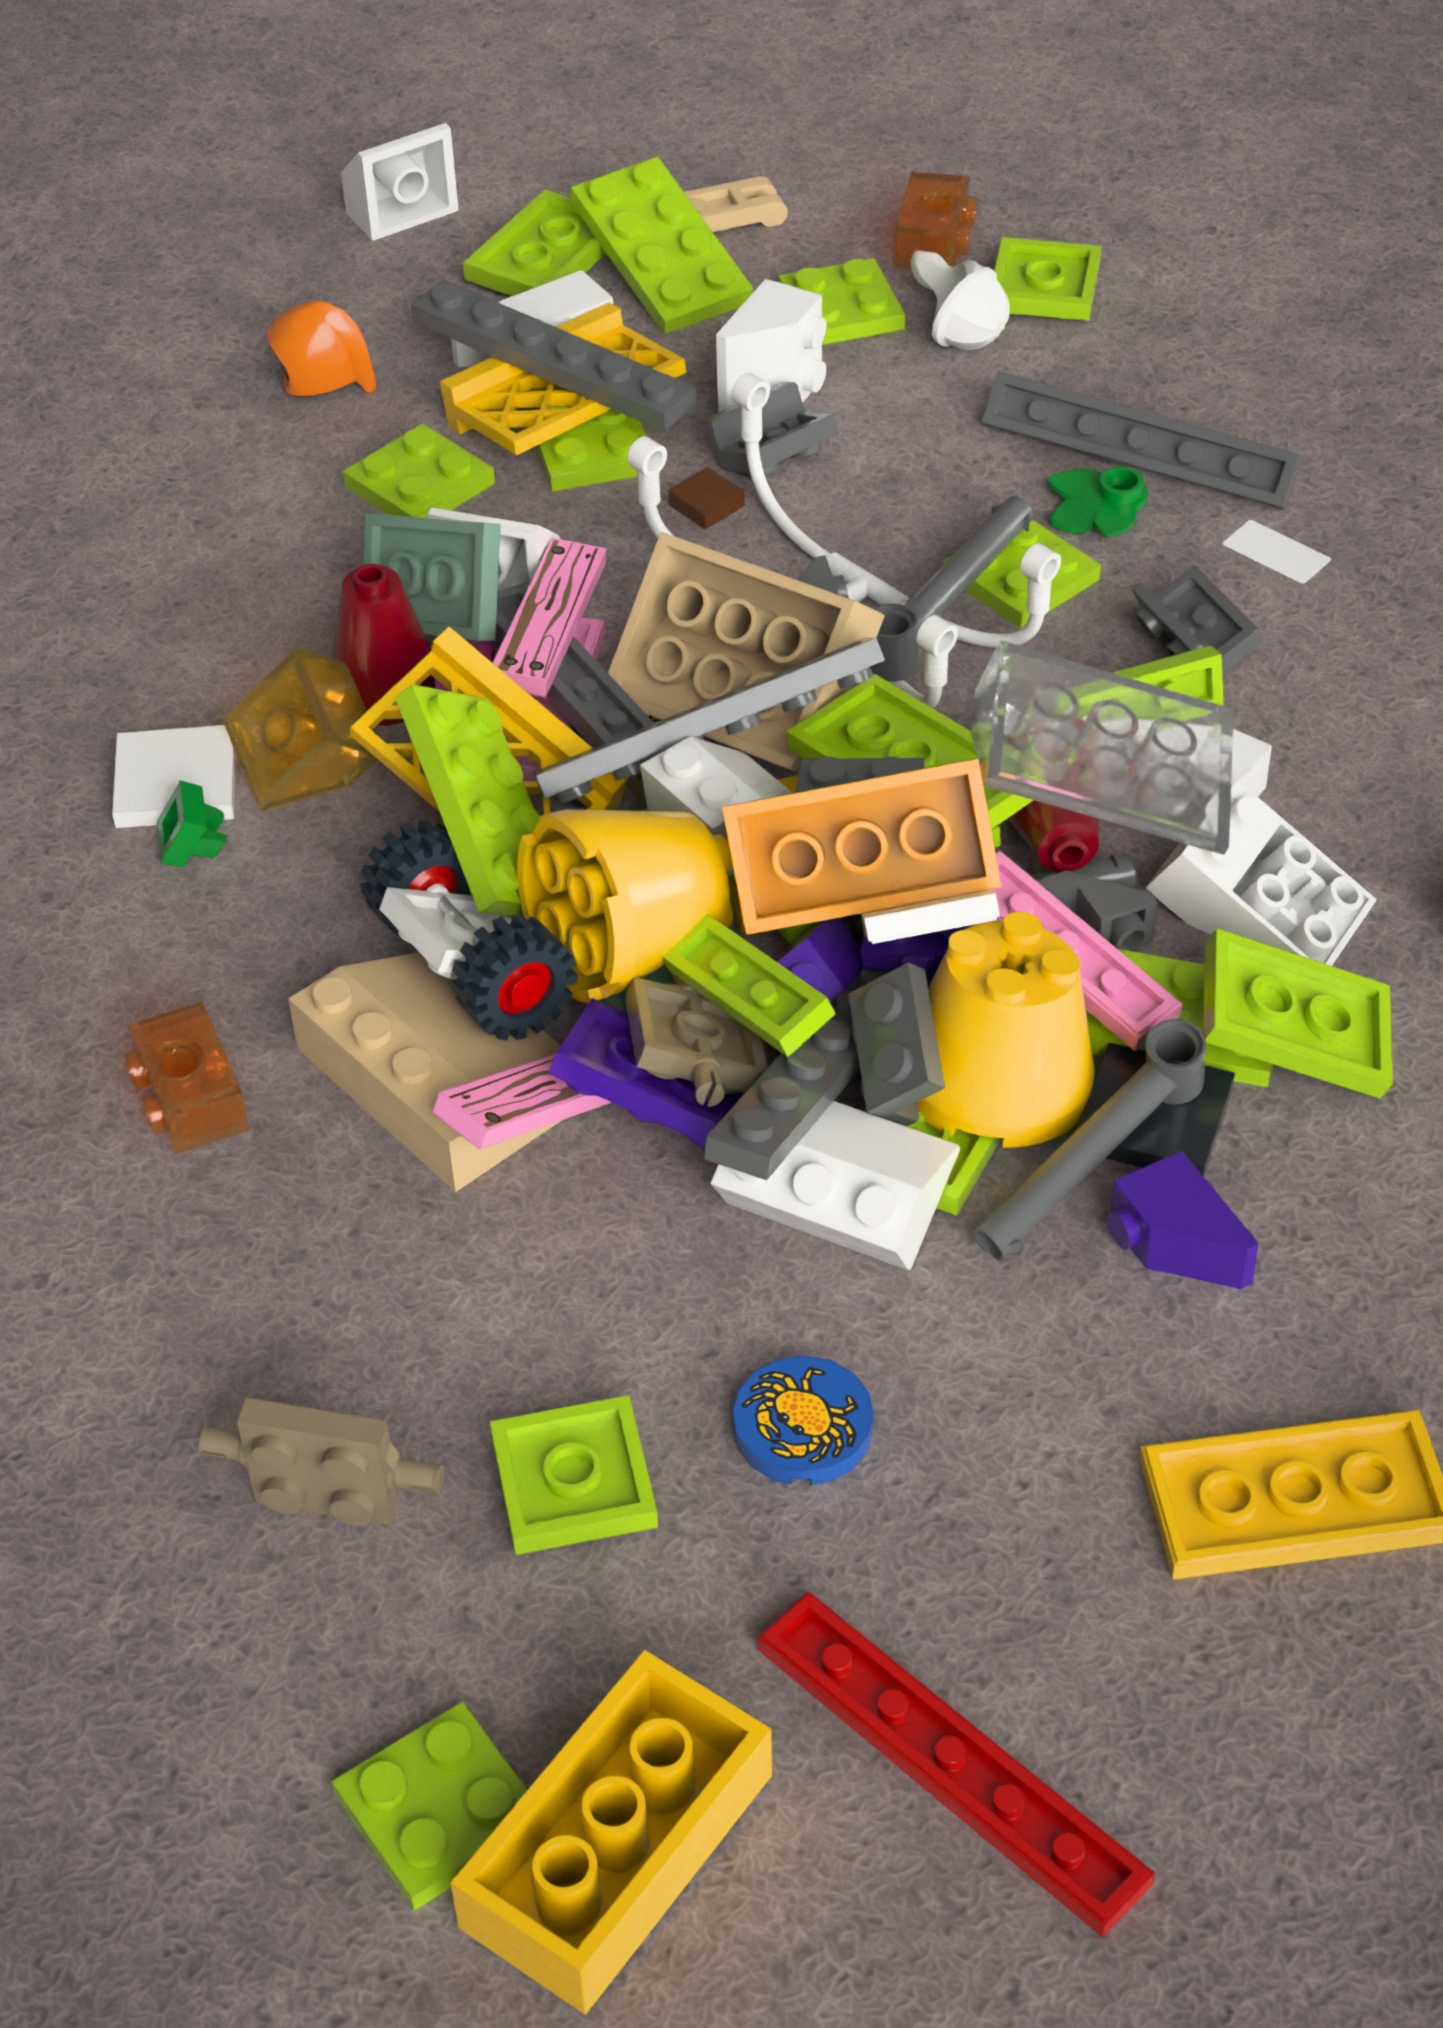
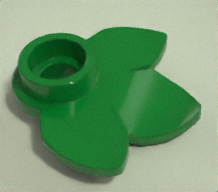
[1047,466,1148,537]

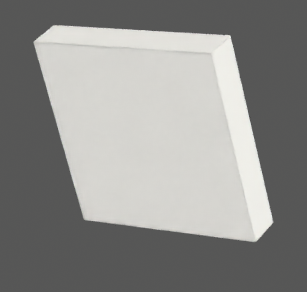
[112,724,236,828]
[861,890,1000,944]

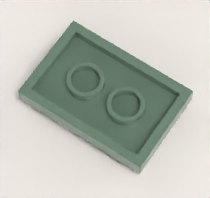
[363,513,501,641]

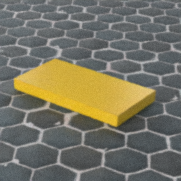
[1139,1409,1443,1579]

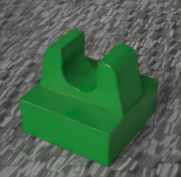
[157,780,227,867]

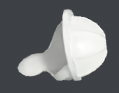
[911,250,1010,350]

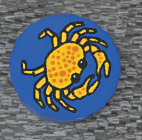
[732,1355,874,1485]

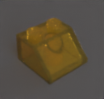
[223,647,378,812]

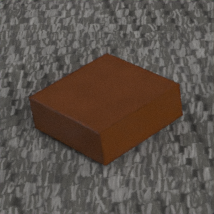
[668,467,745,530]

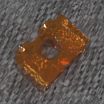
[896,171,977,269]
[123,1001,249,1154]

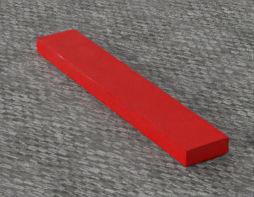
[757,1591,1155,1938]

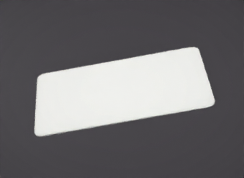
[1223,520,1331,583]

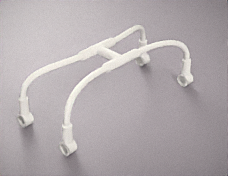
[627,372,1061,708]

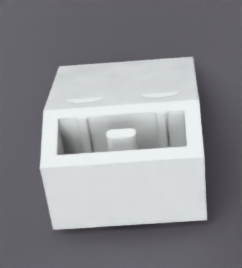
[1146,780,1377,966]

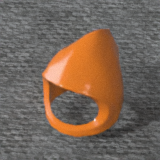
[267,300,376,396]

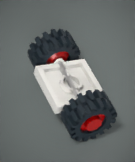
[360,821,578,1040]

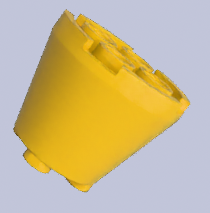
[517,810,733,1003]
[917,911,1094,1148]

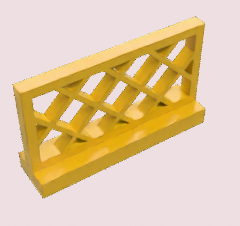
[439,302,686,455]
[350,627,628,815]

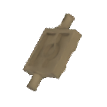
[625,974,768,1107]
[198,1397,445,1526]

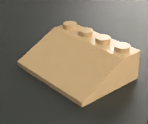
[608,532,885,772]
[288,952,562,1192]

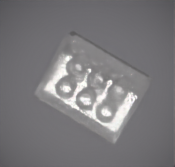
[971,640,1234,855]

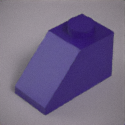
[770,918,863,1002]
[1107,1151,1259,1289]

